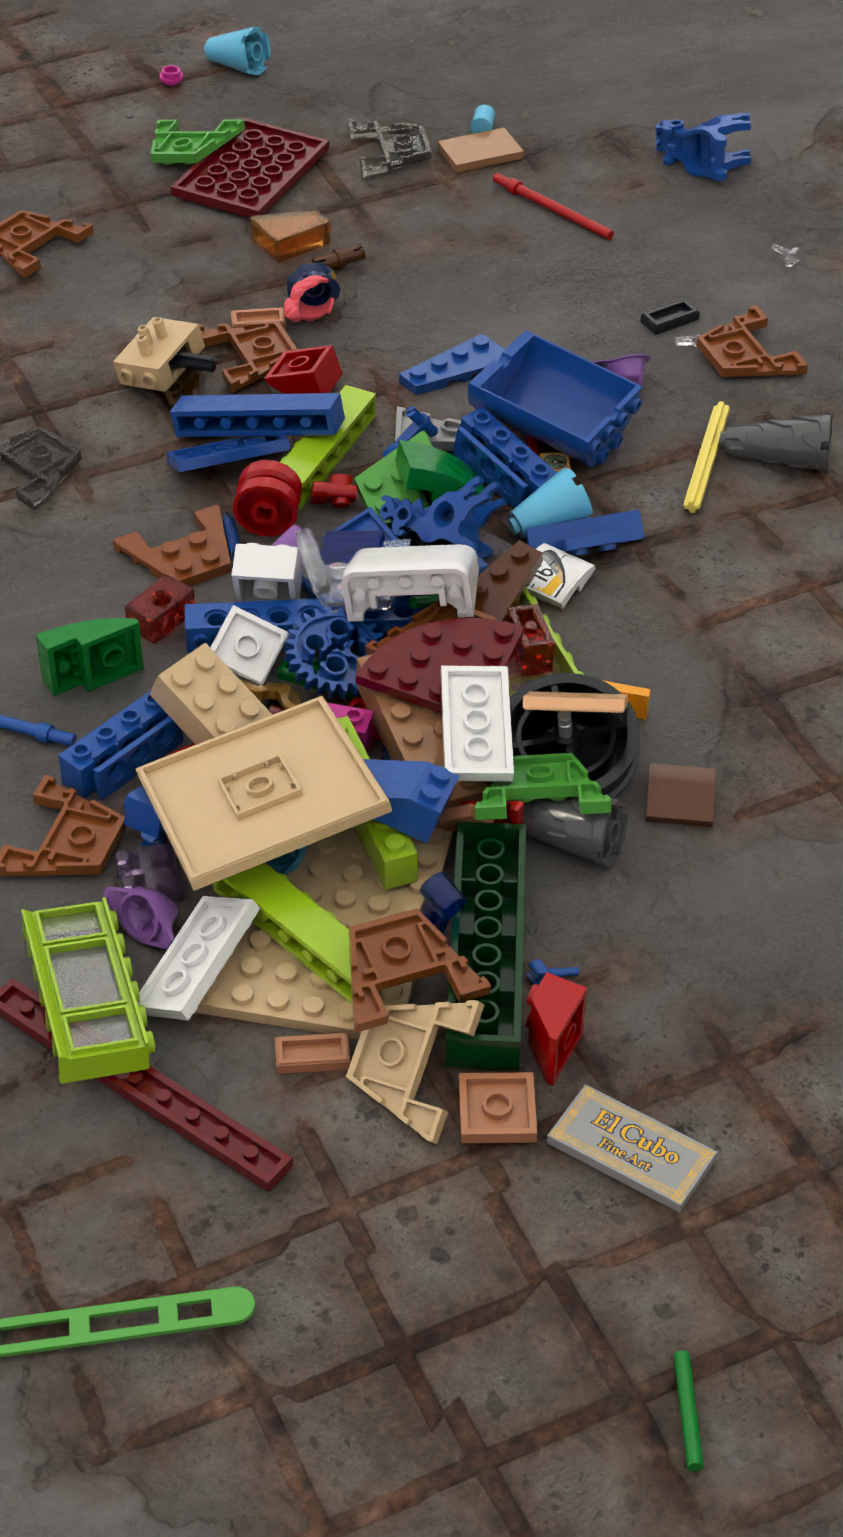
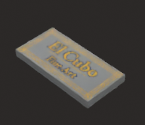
[547,1084,718,1213]

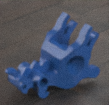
[655,113,751,181]
[380,476,506,560]

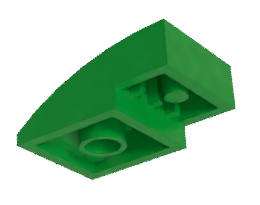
[395,440,490,504]
[35,618,144,696]

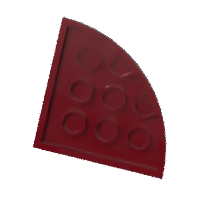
[356,618,524,714]

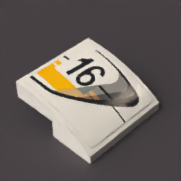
[527,543,596,609]

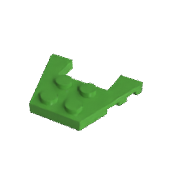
[151,119,245,165]
[354,431,433,529]
[475,753,611,820]

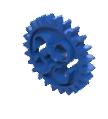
[284,606,383,700]

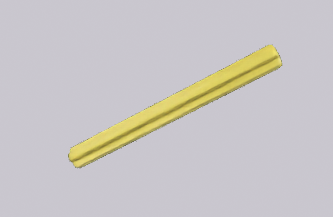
[683,401,730,513]

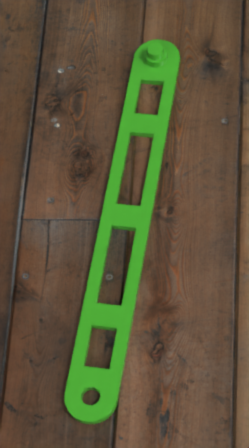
[0,1286,255,1357]

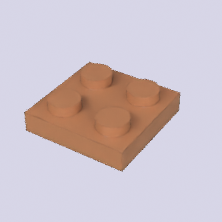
[459,1072,537,1143]

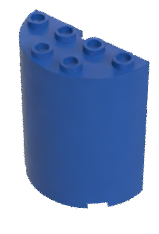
[468,330,643,467]

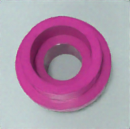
[160,65,183,86]

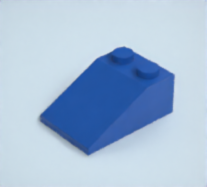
[363,759,459,844]

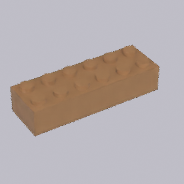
[355,654,488,808]

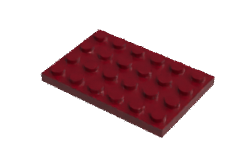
[171,118,329,220]

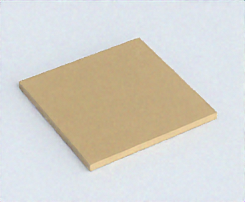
[136,696,392,891]

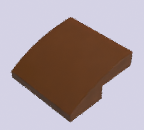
[645,763,716,827]

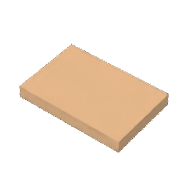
[523,691,628,713]

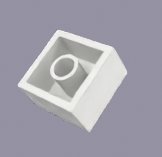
[231,542,302,602]

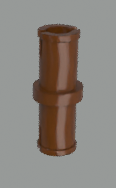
[312,243,366,270]

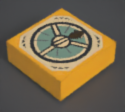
[539,453,571,472]

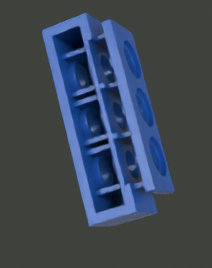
[453,407,557,508]
[58,690,183,800]

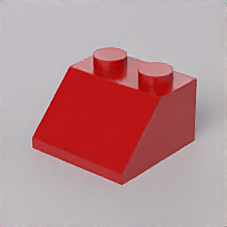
[264,345,343,394]
[525,972,587,1086]

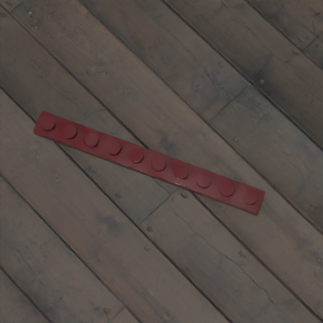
[0,978,293,1192]

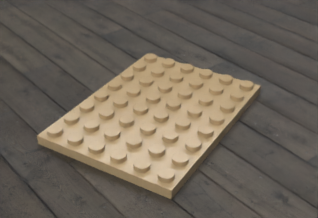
[195,827,453,1040]

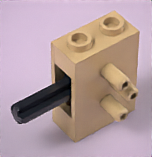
[113,317,218,392]

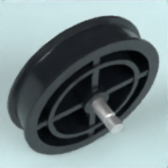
[509,673,640,798]

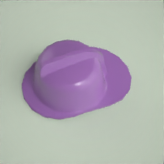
[592,354,651,385]

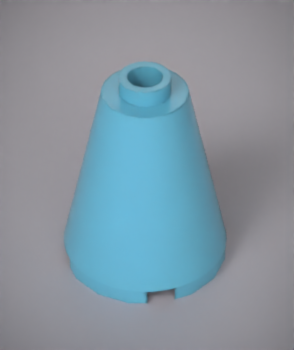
[204,27,270,75]
[507,468,593,538]

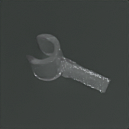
[772,244,799,267]

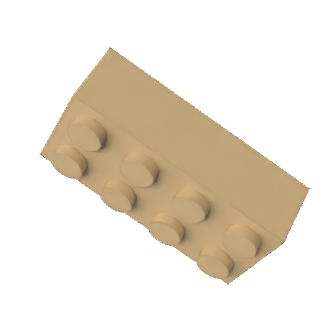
[150,642,272,745]

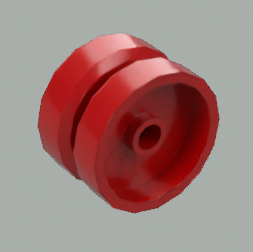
[233,460,302,537]

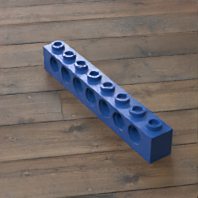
[185,594,429,652]

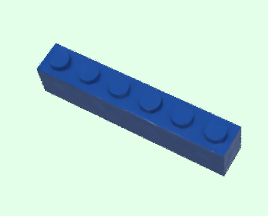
[170,393,345,437]

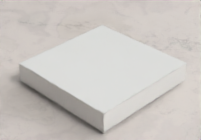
[210,605,288,685]

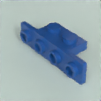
[525,510,644,556]

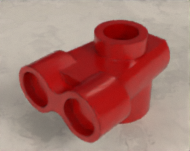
[311,474,357,508]

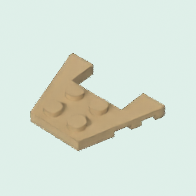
[346,1000,484,1144]

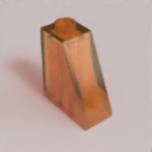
[250,210,331,263]

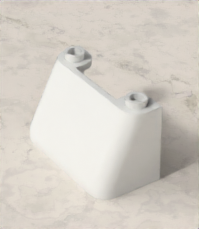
[341,544,479,622]

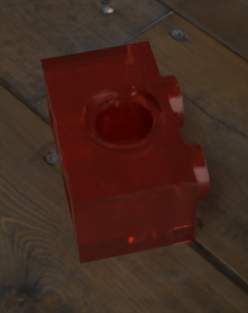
[125,574,195,644]
[506,604,555,676]

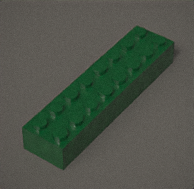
[445,821,526,1069]

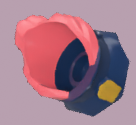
[284,262,340,323]

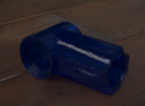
[419,872,467,934]

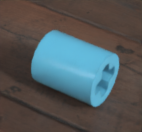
[471,104,496,134]

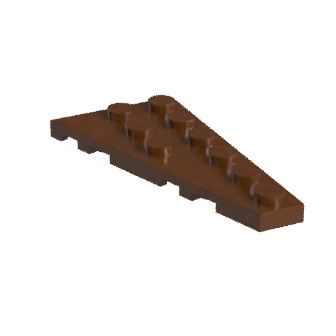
[475,541,543,622]

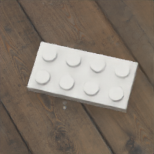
[440,666,514,782]
[137,896,260,1021]

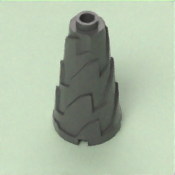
[720,413,832,472]
[507,797,628,867]

